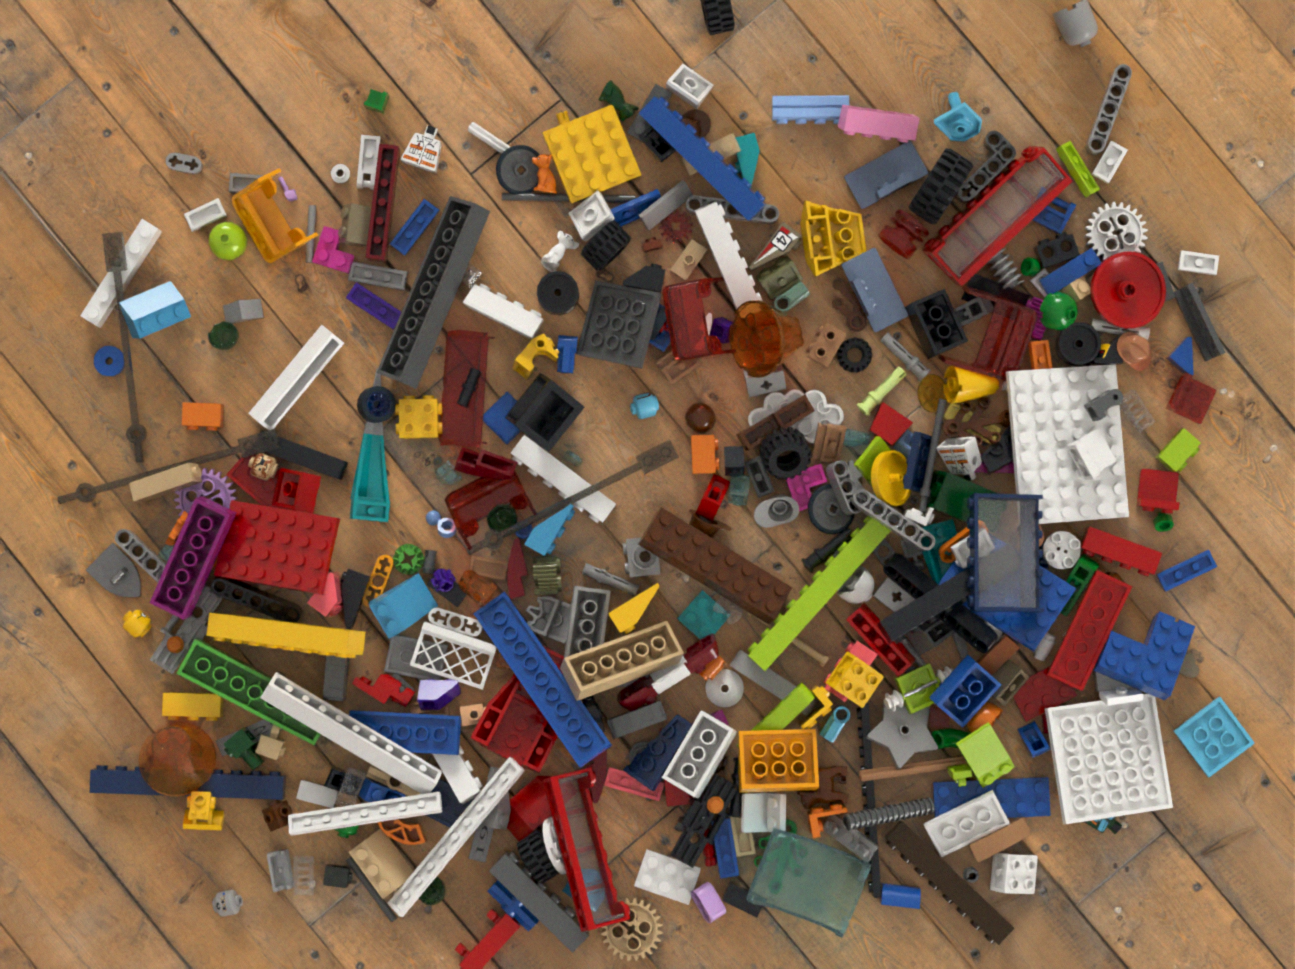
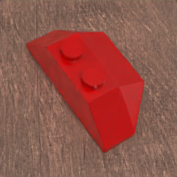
[507,776,578,841]

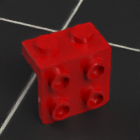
[1136,469,1180,514]

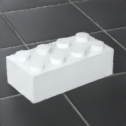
[662,710,738,799]

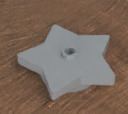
[866,699,938,769]

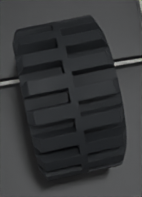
[701,0,735,35]
[581,221,631,271]
[760,427,812,480]
[517,830,559,884]

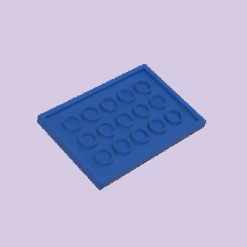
[938,528,1076,652]

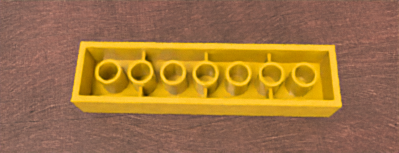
[206,613,366,658]

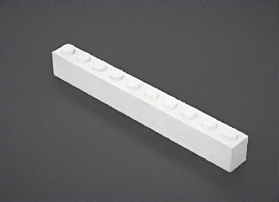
[260,672,443,794]

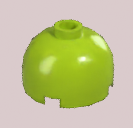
[208,222,247,260]

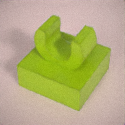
[947,764,972,787]

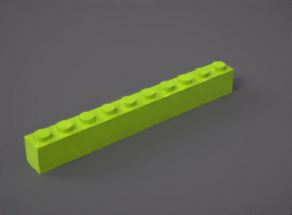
[747,512,890,671]

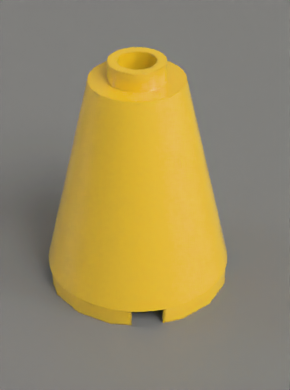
[943,365,999,404]

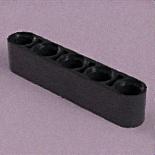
[254,430,348,481]
[211,577,302,623]

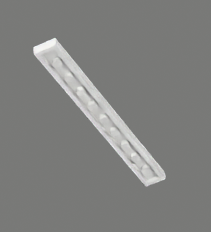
[387,757,525,917]

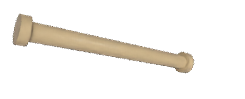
[747,612,829,667]

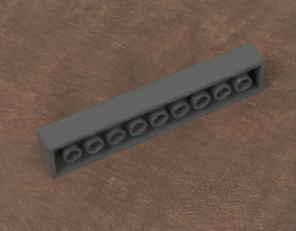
[376,196,490,389]

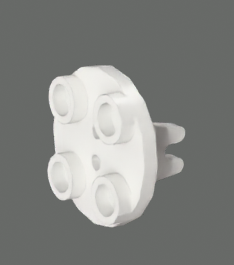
[1042,531,1081,569]

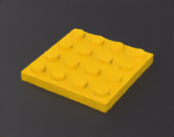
[542,105,641,204]

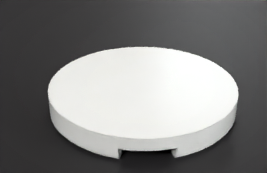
[543,817,566,875]

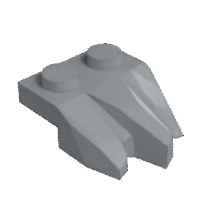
[526,595,571,644]

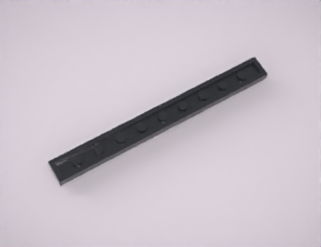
[856,703,881,898]

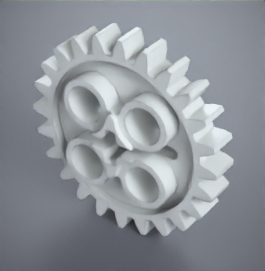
[1085,202,1148,262]

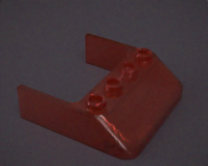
[938,286,1037,381]

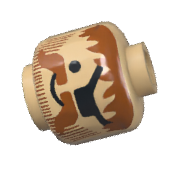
[248,453,278,481]

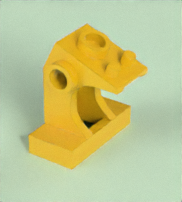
[512,334,559,380]
[183,791,225,830]

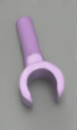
[278,177,297,201]

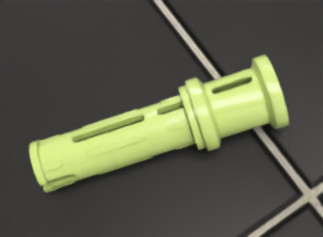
[856,366,907,417]

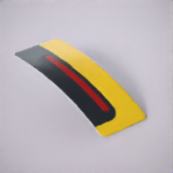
[1095,344,1110,358]

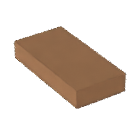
[468,555,508,581]

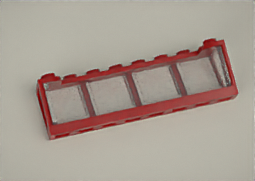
[922,146,1073,286]
[543,767,630,932]

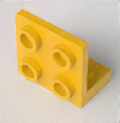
[825,651,884,708]

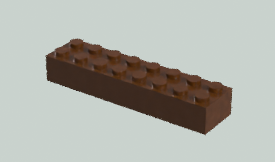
[638,507,792,624]

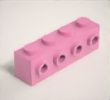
[838,105,920,143]

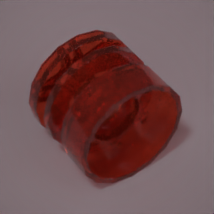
[878,209,929,260]

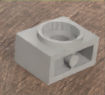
[623,537,660,577]

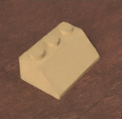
[349,828,414,899]

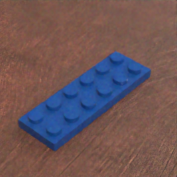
[349,710,461,755]
[933,777,1051,818]

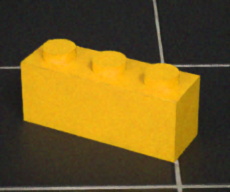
[162,692,223,721]

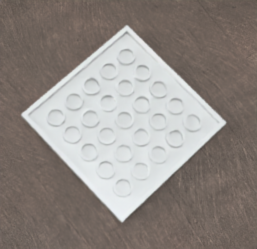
[1045,694,1173,825]

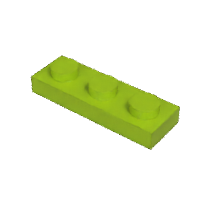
[1056,141,1100,198]

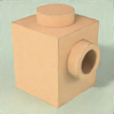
[460,703,486,726]

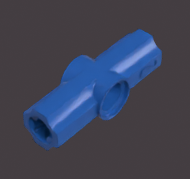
[487,880,539,932]

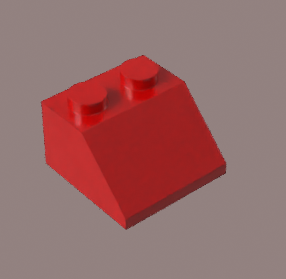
[272,468,321,514]

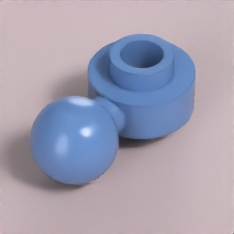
[426,510,457,538]

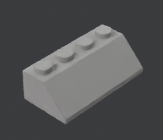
[564,586,611,658]

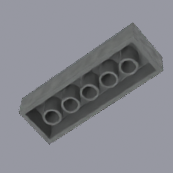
[489,851,590,953]

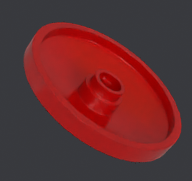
[1090,251,1166,329]

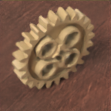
[601,898,664,961]

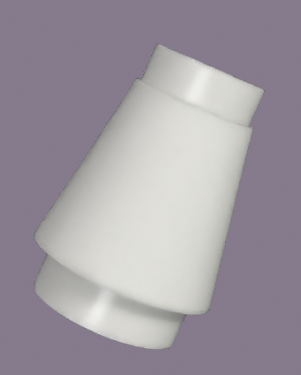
[1034,633,1056,661]

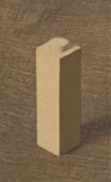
[129,463,202,502]

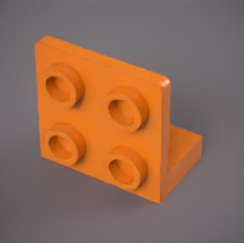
[807,803,848,838]

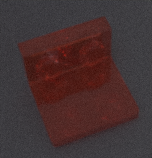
[1165,372,1216,424]

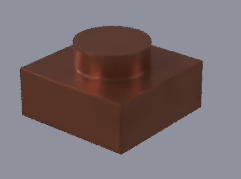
[642,237,663,253]

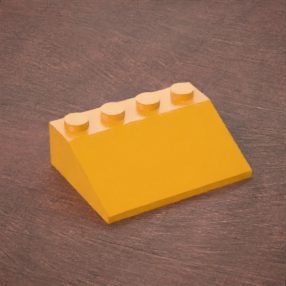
[738,729,819,793]

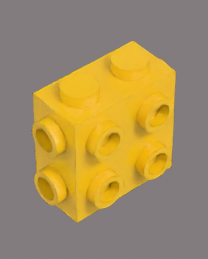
[395,395,443,439]

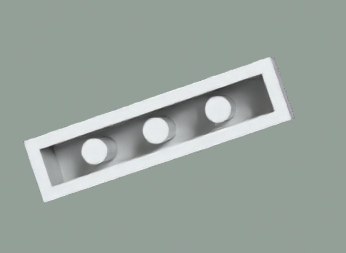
[433,746,483,805]

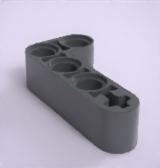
[956,130,1016,204]

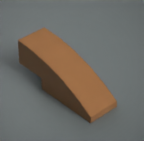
[969,817,1031,862]

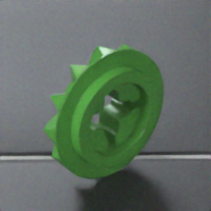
[393,544,424,575]

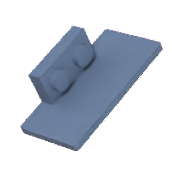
[844,141,928,210]
[841,248,908,332]

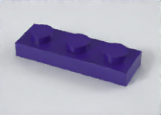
[346,282,401,330]

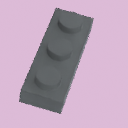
[627,84,672,143]

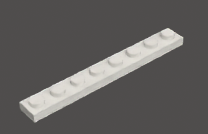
[288,792,442,836]

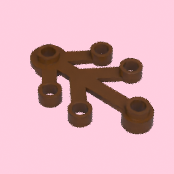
[832,278,867,332]
[943,397,1010,448]

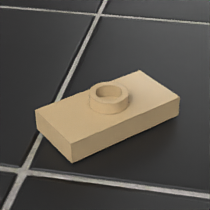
[670,239,708,281]

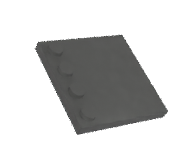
[576,280,662,369]

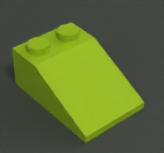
[956,722,1015,788]

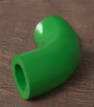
[931,728,970,749]

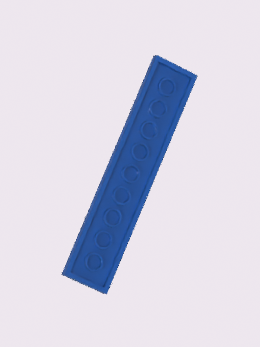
[473,591,612,768]

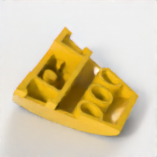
[800,200,866,277]

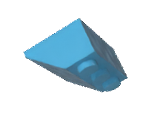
[118,281,191,339]

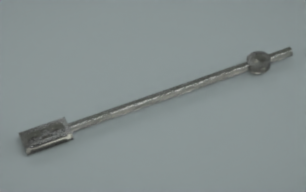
[102,232,147,463]
[57,429,281,504]
[466,439,679,555]

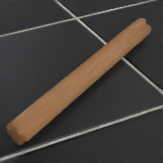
[859,755,967,782]

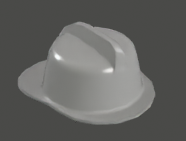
[754,494,799,528]

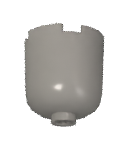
[1052,0,1098,47]

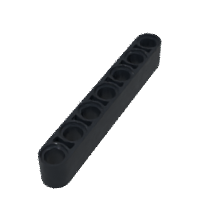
[883,553,998,653]

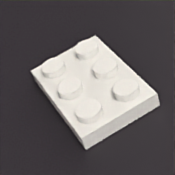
[634,849,701,905]

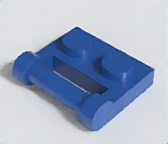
[1032,187,1076,234]

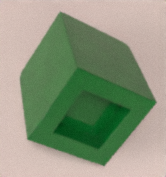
[363,89,389,114]

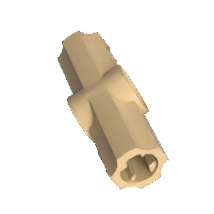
[366,764,421,796]

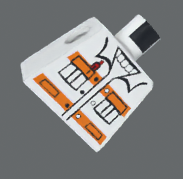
[401,125,442,174]
[937,437,982,481]

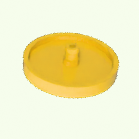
[871,450,911,507]

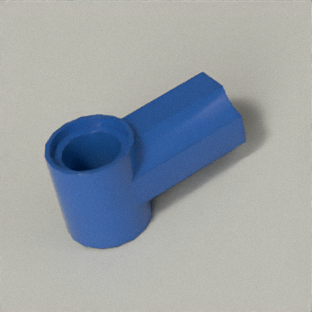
[557,335,578,374]

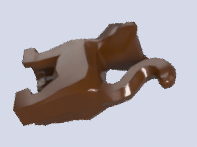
[797,766,848,809]

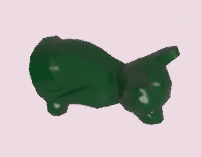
[598,80,639,122]

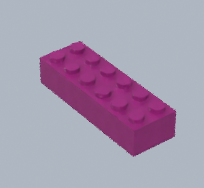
[149,496,236,620]

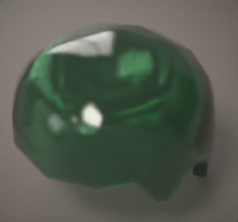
[208,321,239,351]
[487,504,518,534]
[419,877,446,905]

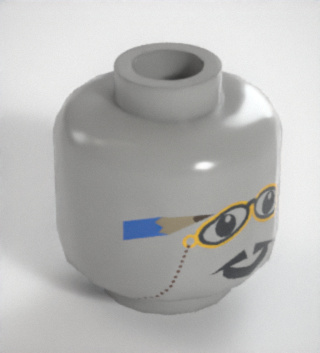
[212,890,243,916]

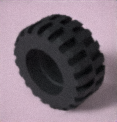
[908,149,973,224]

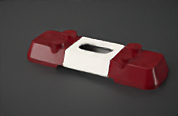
[617,633,719,712]

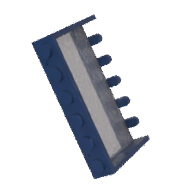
[967,493,1044,613]

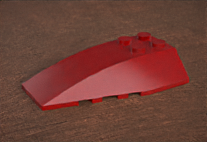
[470,645,564,773]

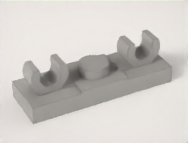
[823,814,879,862]

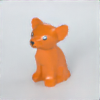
[532,154,557,194]

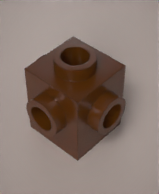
[262,800,292,832]

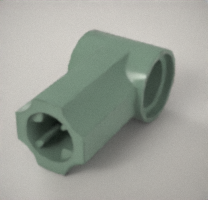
[773,281,810,314]

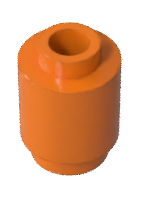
[699,656,726,681]

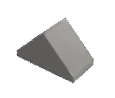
[223,299,264,325]

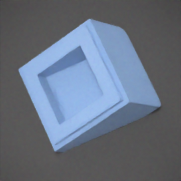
[893,429,913,458]

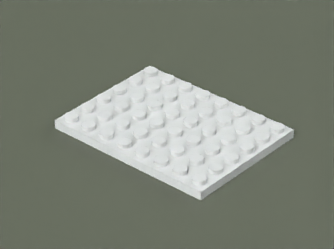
[1006,364,1129,526]

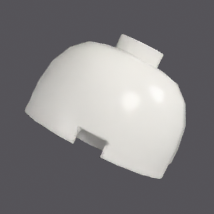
[837,566,875,604]

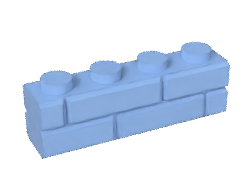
[772,95,849,124]

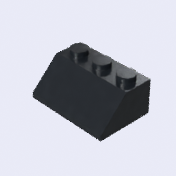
[905,289,968,359]

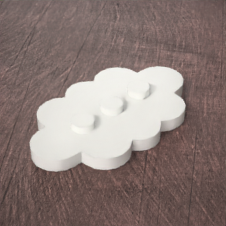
[748,389,844,444]

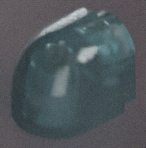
[435,460,462,485]

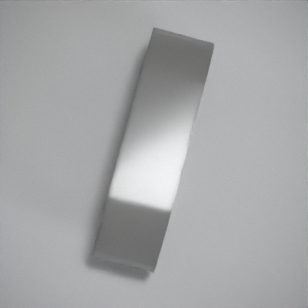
[166,153,203,175]

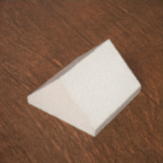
[666,64,714,109]

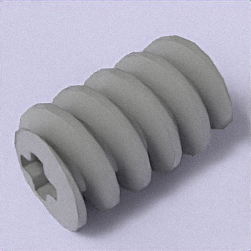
[986,248,1024,289]

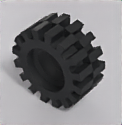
[837,337,872,373]

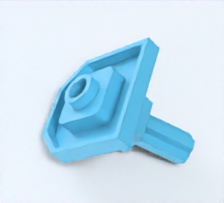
[934,92,982,142]

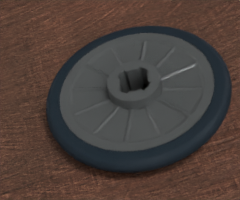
[496,145,540,194]
[808,484,855,534]

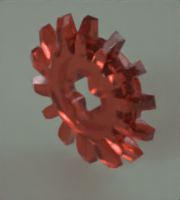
[659,209,693,244]

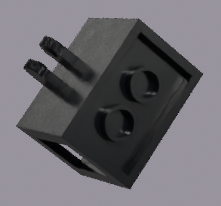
[504,373,585,452]

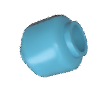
[630,392,659,419]

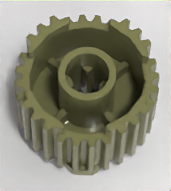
[533,555,562,595]

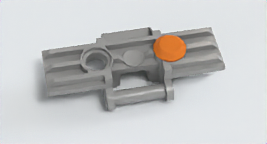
[150,585,223,674]

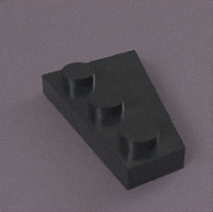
[980,427,1013,475]

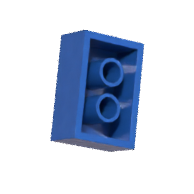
[929,655,1002,728]

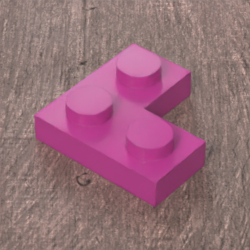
[312,226,355,274]
[786,464,827,511]

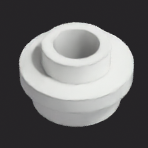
[331,164,350,183]

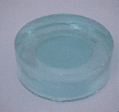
[563,451,583,467]

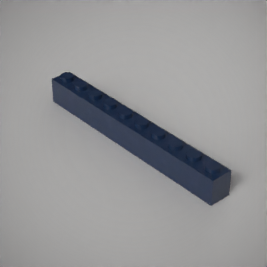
[89,765,286,800]

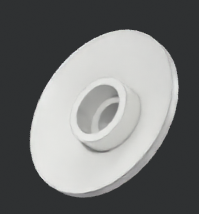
[705,669,744,707]

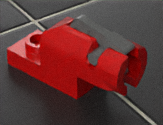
[352,673,416,708]

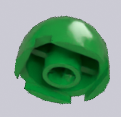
[1040,291,1078,330]

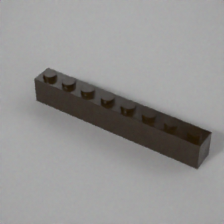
[885,820,1015,945]

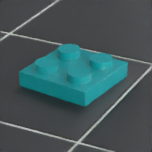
[677,590,731,639]

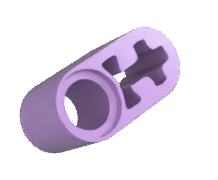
[691,882,726,923]

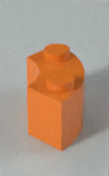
[377,819,427,845]

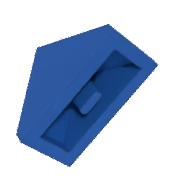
[1166,337,1194,377]
[1017,721,1051,758]

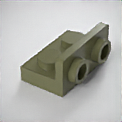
[756,256,803,300]

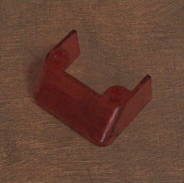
[663,277,736,361]
[445,471,537,550]

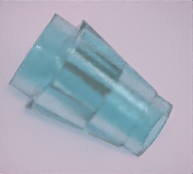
[843,428,870,447]

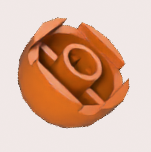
[967,702,1003,733]

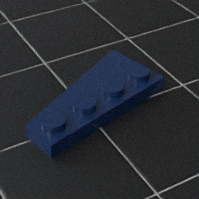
[623,715,693,791]

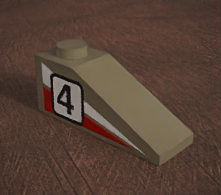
[748,222,802,272]

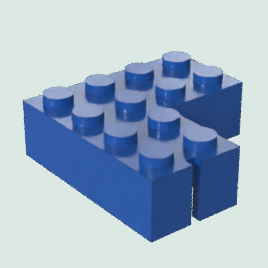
[1093,611,1195,700]

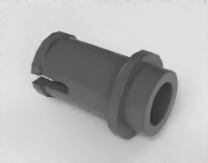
[421,550,437,574]
[963,867,979,883]

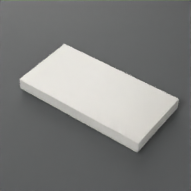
[923,790,1010,858]

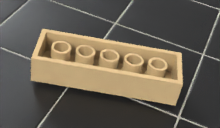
[560,621,684,701]

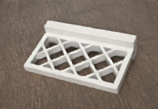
[410,621,497,690]

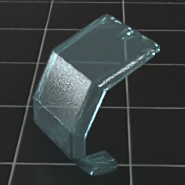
[746,829,872,938]

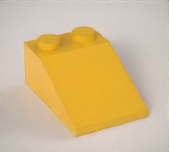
[608,583,660,634]

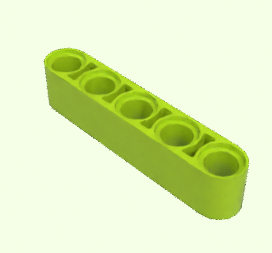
[737,682,816,747]

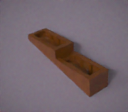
[736,395,815,451]

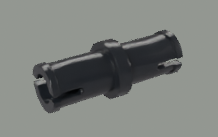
[456,368,482,408]

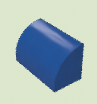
[879,883,921,909]

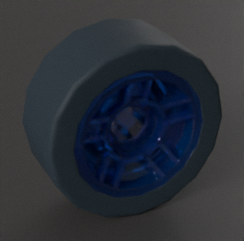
[357,386,396,423]

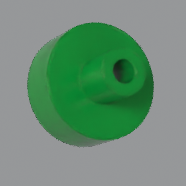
[1020,257,1041,277]
[1153,512,1174,532]

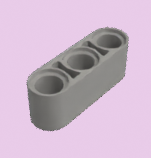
[826,460,863,515]

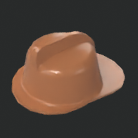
[1117,332,1151,371]

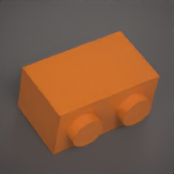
[182,402,224,431]
[691,435,719,475]

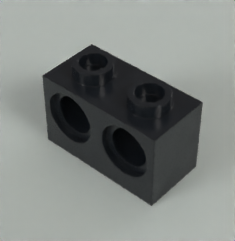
[1034,232,1080,269]

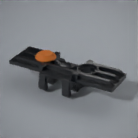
[670,774,739,868]

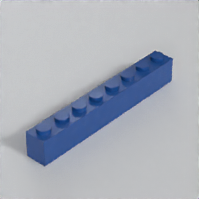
[639,96,766,221]

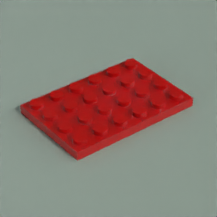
[214,500,340,595]

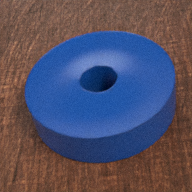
[94,346,126,377]

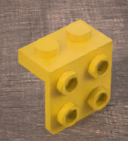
[799,685,833,729]

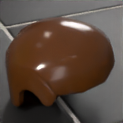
[685,403,716,433]

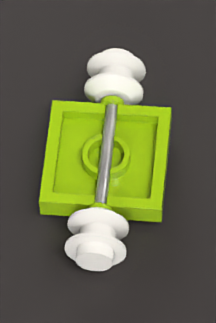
[884,663,953,714]

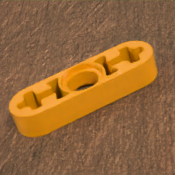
[363,555,394,608]

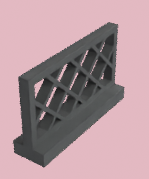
[1174,283,1226,362]

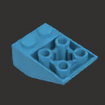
[524,504,575,556]

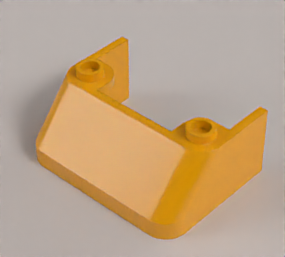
[232,168,318,263]

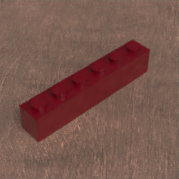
[365,144,401,263]

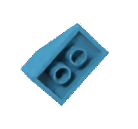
[369,573,438,639]

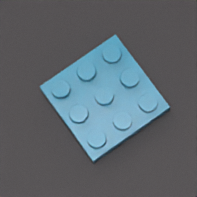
[1173,697,1255,778]

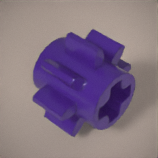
[431,569,456,592]

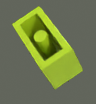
[1155,428,1201,472]

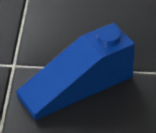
[1039,248,1101,295]

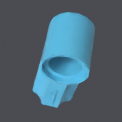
[819,705,850,743]

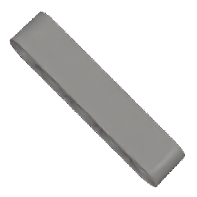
[1085,64,1132,155]
[686,195,779,224]
[851,489,935,551]
[115,529,166,583]
[730,650,818,717]

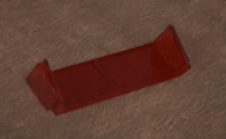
[439,330,495,448]

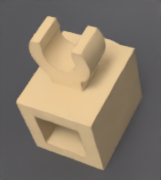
[255,724,287,760]

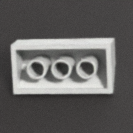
[463,283,544,340]

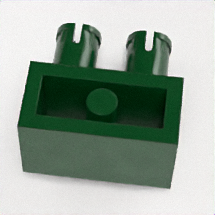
[224,727,264,770]

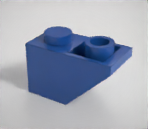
[358,777,405,802]

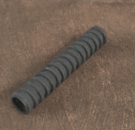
[843,797,935,831]

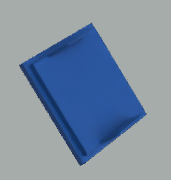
[480,391,521,445]

